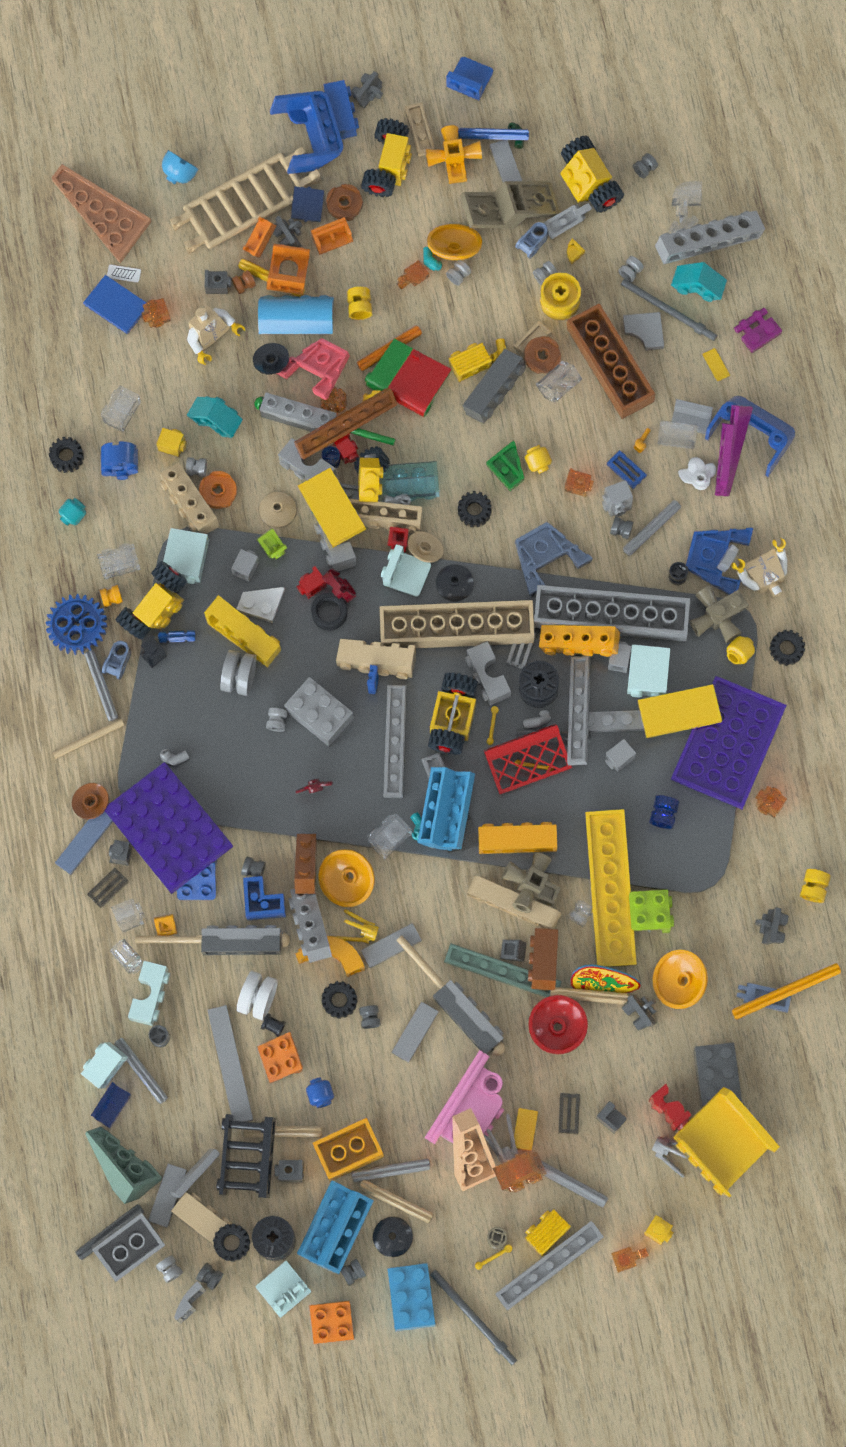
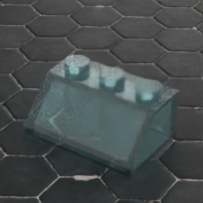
[382,461,440,501]

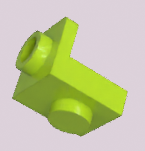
[256,528,287,559]

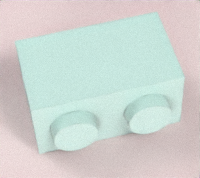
[81,1042,128,1089]

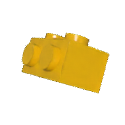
[358,458,383,502]

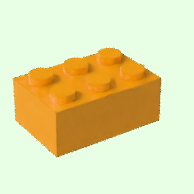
[312,1118,384,1182]

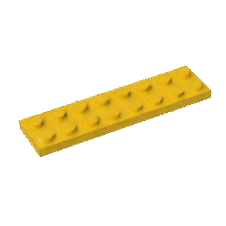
[585,809,637,967]

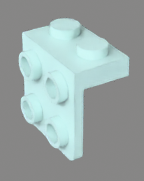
[381,544,431,597]

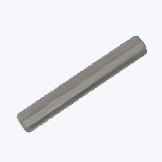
[623,500,681,556]
[85,650,118,721]
[114,1038,168,1104]
[352,1159,430,1182]
[534,1160,608,1207]

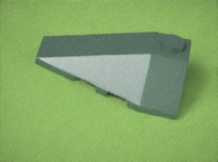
[85,1127,162,1204]

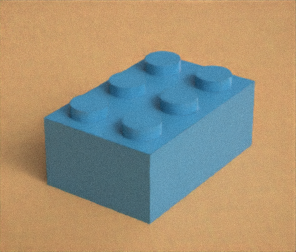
[387,1263,436,1331]

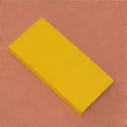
[298,468,366,548]
[638,684,722,738]

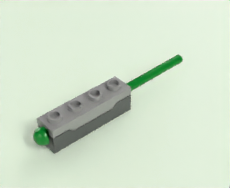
[254,393,396,446]

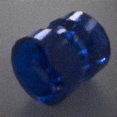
[321,446,341,469]

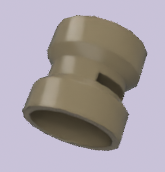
[487,1227,507,1249]

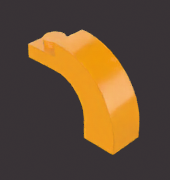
[295,936,365,977]

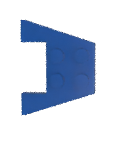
[686,528,753,595]

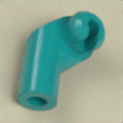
[423,247,442,271]
[410,812,422,841]

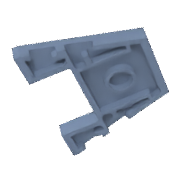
[515,522,593,596]

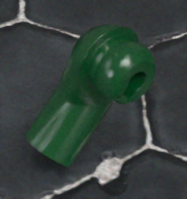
[507,122,524,149]

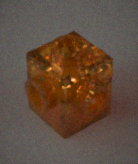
[141,298,171,328]
[320,386,347,414]
[755,786,787,819]

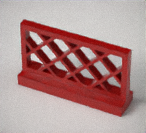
[483,724,572,794]

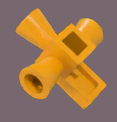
[425,125,482,184]

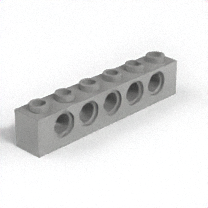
[655,210,765,264]

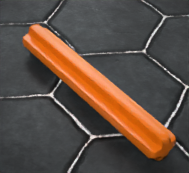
[357,325,422,371]

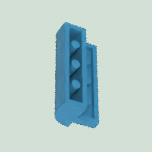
[258,295,334,334]
[417,767,475,851]
[297,1180,374,1274]

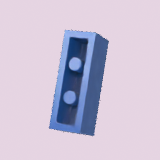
[323,80,359,139]

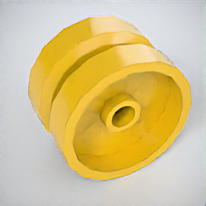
[540,272,581,320]

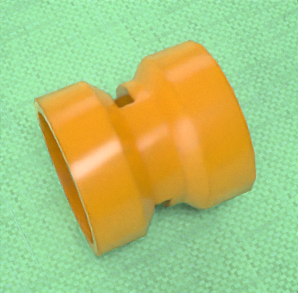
[100,585,123,608]

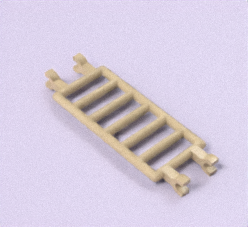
[169,147,321,254]

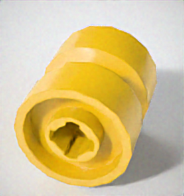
[347,286,372,320]
[800,869,831,903]

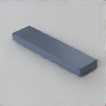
[55,811,113,875]

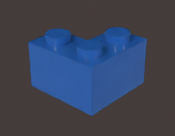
[243,876,286,921]

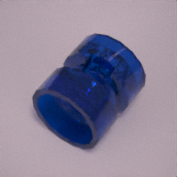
[649,795,680,829]

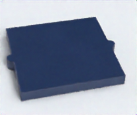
[291,186,324,222]

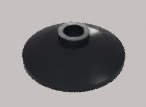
[253,343,289,375]
[436,565,474,601]
[373,1217,413,1257]

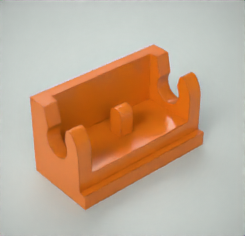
[242,216,277,258]
[311,217,353,255]

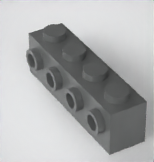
[462,349,526,424]

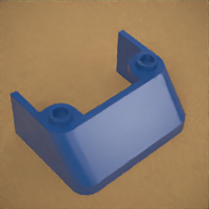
[270,91,343,174]
[705,396,795,477]

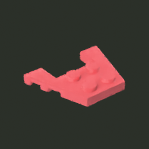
[276,338,350,400]

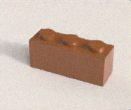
[294,834,317,894]
[528,928,558,990]

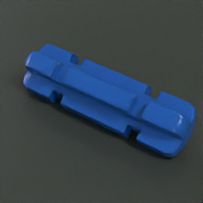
[158,630,196,643]

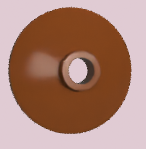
[72,783,109,819]

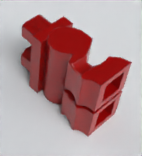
[648,1084,691,1132]

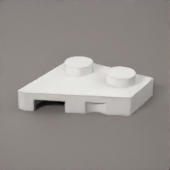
[236,587,285,623]

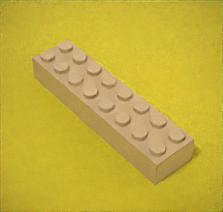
[380,600,534,648]

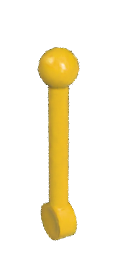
[486,706,499,745]
[515,759,554,772]
[475,1244,512,1270]

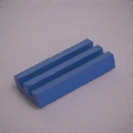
[607,450,647,490]
[367,665,379,695]

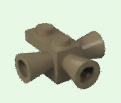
[689,585,749,643]
[502,852,561,913]

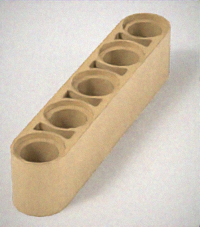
[466,876,562,929]

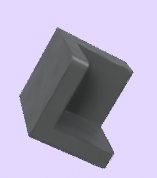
[596,1101,626,1134]

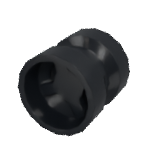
[668,562,688,586]

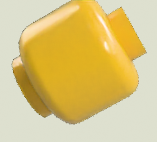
[525,445,552,474]
[726,636,755,664]

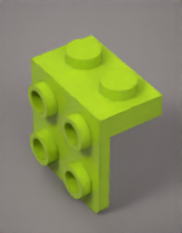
[629,890,674,933]

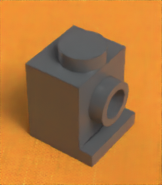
[204,270,232,294]
[109,840,132,866]
[275,1160,304,1182]

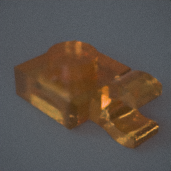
[397,260,429,290]
[611,1247,648,1273]

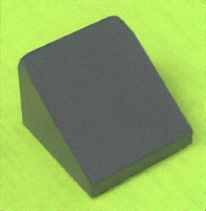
[500,940,526,962]

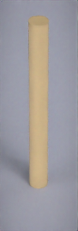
[52,719,125,759]

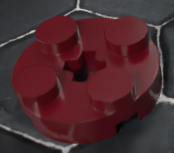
[322,568,357,603]

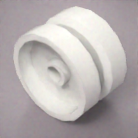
[237,971,278,1021]

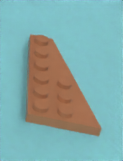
[52,164,152,263]

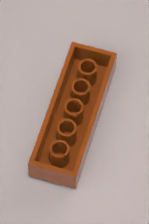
[567,303,655,419]

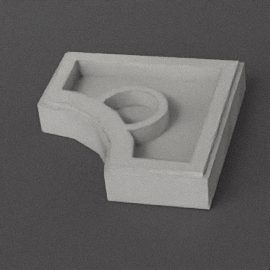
[623,312,664,350]

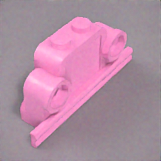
[425,1050,504,1144]

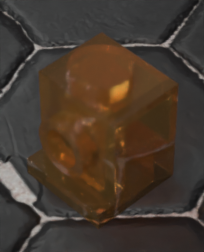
[565,468,594,497]

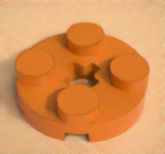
[199,471,237,509]

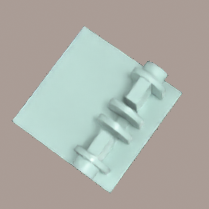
[255,1261,311,1318]

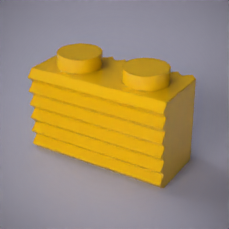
[449,343,492,382]
[525,1209,571,1256]

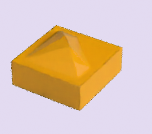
[154,914,177,936]

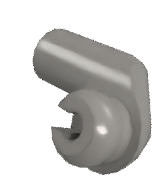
[160,749,190,766]

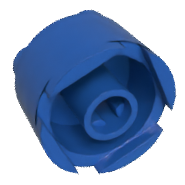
[101,441,139,480]

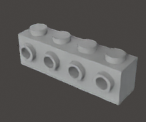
[288,889,332,963]

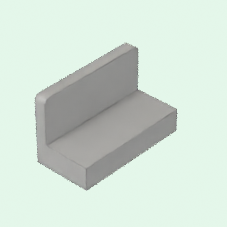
[671,399,713,434]

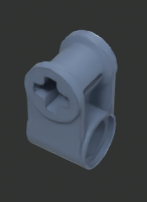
[515,222,548,259]
[102,641,131,680]

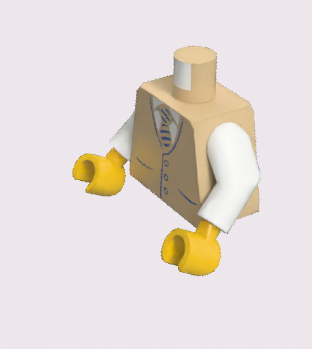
[187,306,245,365]
[731,537,788,598]

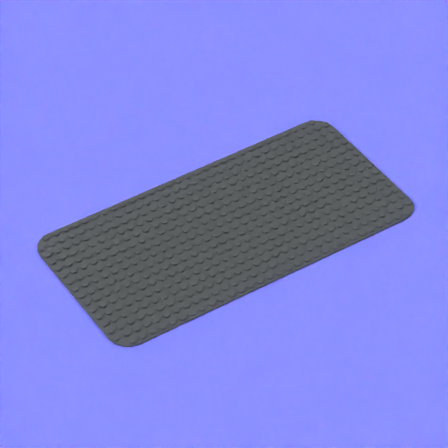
[118,527,758,893]

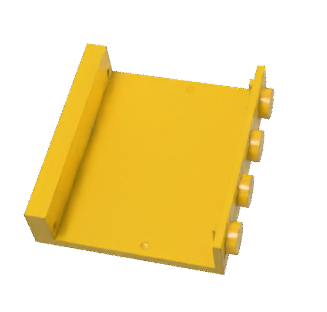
[673,1087,780,1198]

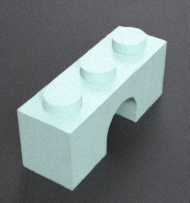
[128,961,170,1026]

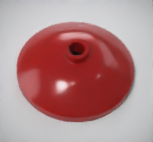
[528,995,588,1055]

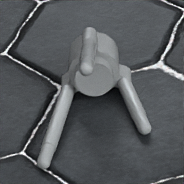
[484,1114,518,1166]
[652,1136,687,1177]

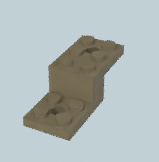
[460,181,560,228]

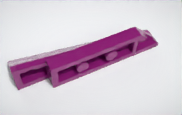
[715,405,753,497]

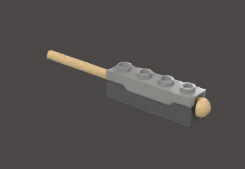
[135,925,290,955]
[396,936,505,1056]

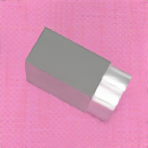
[716,545,739,573]

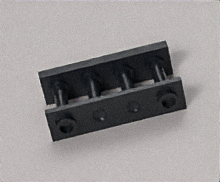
[216,1114,276,1198]

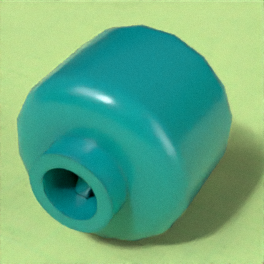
[58,497,86,526]

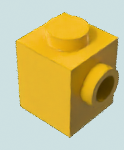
[156,428,187,457]
[644,1215,674,1245]

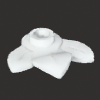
[678,457,716,490]

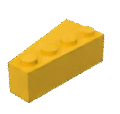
[204,595,281,668]

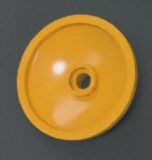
[427,224,482,260]
[318,849,375,907]
[653,950,708,1009]

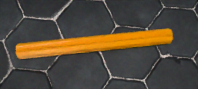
[732,963,841,1020]

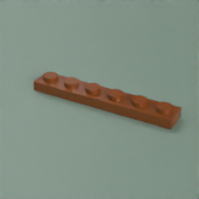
[294,388,398,459]

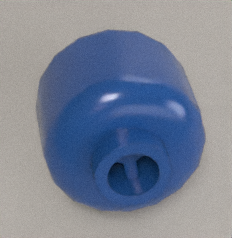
[306,1077,334,1108]

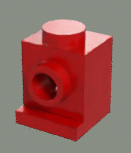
[333,433,359,464]
[387,526,409,553]
[296,566,327,599]

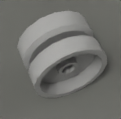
[220,650,257,696]

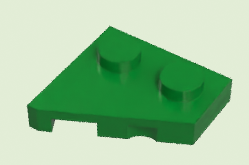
[486,440,524,491]

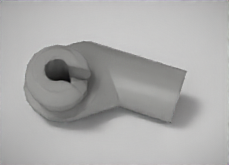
[382,494,411,505]
[523,710,551,729]

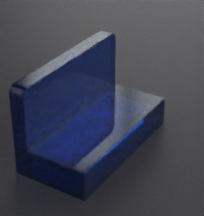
[91,1082,132,1129]

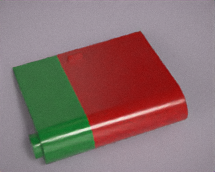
[364,339,452,417]

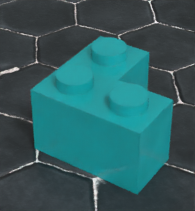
[671,262,727,302]
[187,396,243,438]

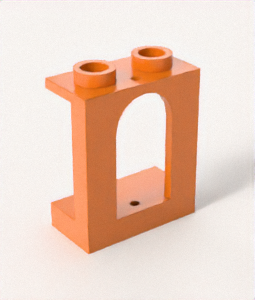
[267,244,310,295]

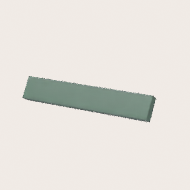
[444,943,562,997]

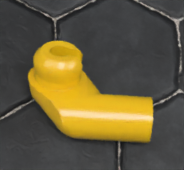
[489,338,506,363]

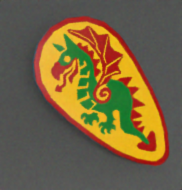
[571,964,641,993]

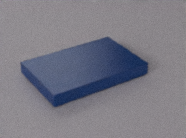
[83,275,150,334]

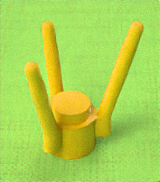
[333,909,379,944]

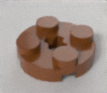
[326,184,363,221]
[523,336,561,374]

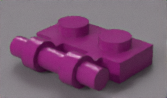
[734,307,782,353]

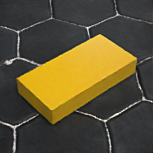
[514,1108,538,1151]

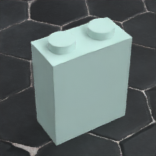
[163,528,209,584]
[627,645,670,698]

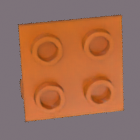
[257,1032,303,1083]
[309,1301,354,1344]

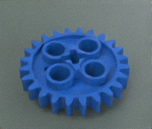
[45,594,108,655]

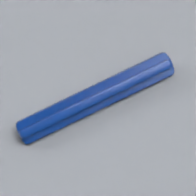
[458,128,529,140]

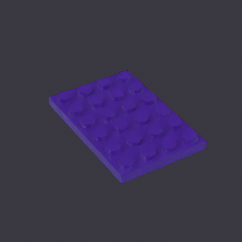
[671,676,787,810]
[103,762,233,894]

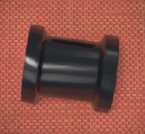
[261,1013,286,1037]

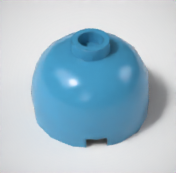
[162,150,199,184]

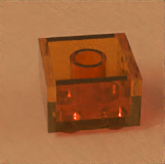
[493,1151,547,1193]

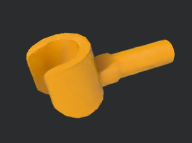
[634,428,651,453]

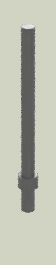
[621,279,718,341]
[430,1270,518,1366]

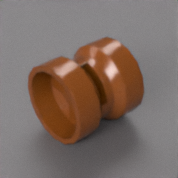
[231,270,256,294]

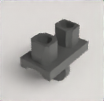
[351,71,383,108]
[273,216,303,247]
[755,907,789,945]
[622,994,657,1031]

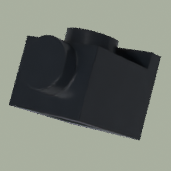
[140,636,167,668]

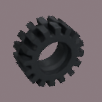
[49,437,84,473]
[458,491,492,528]
[769,629,805,666]
[322,981,357,1019]
[213,1223,250,1262]

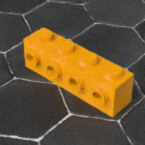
[539,625,620,657]
[478,822,557,854]

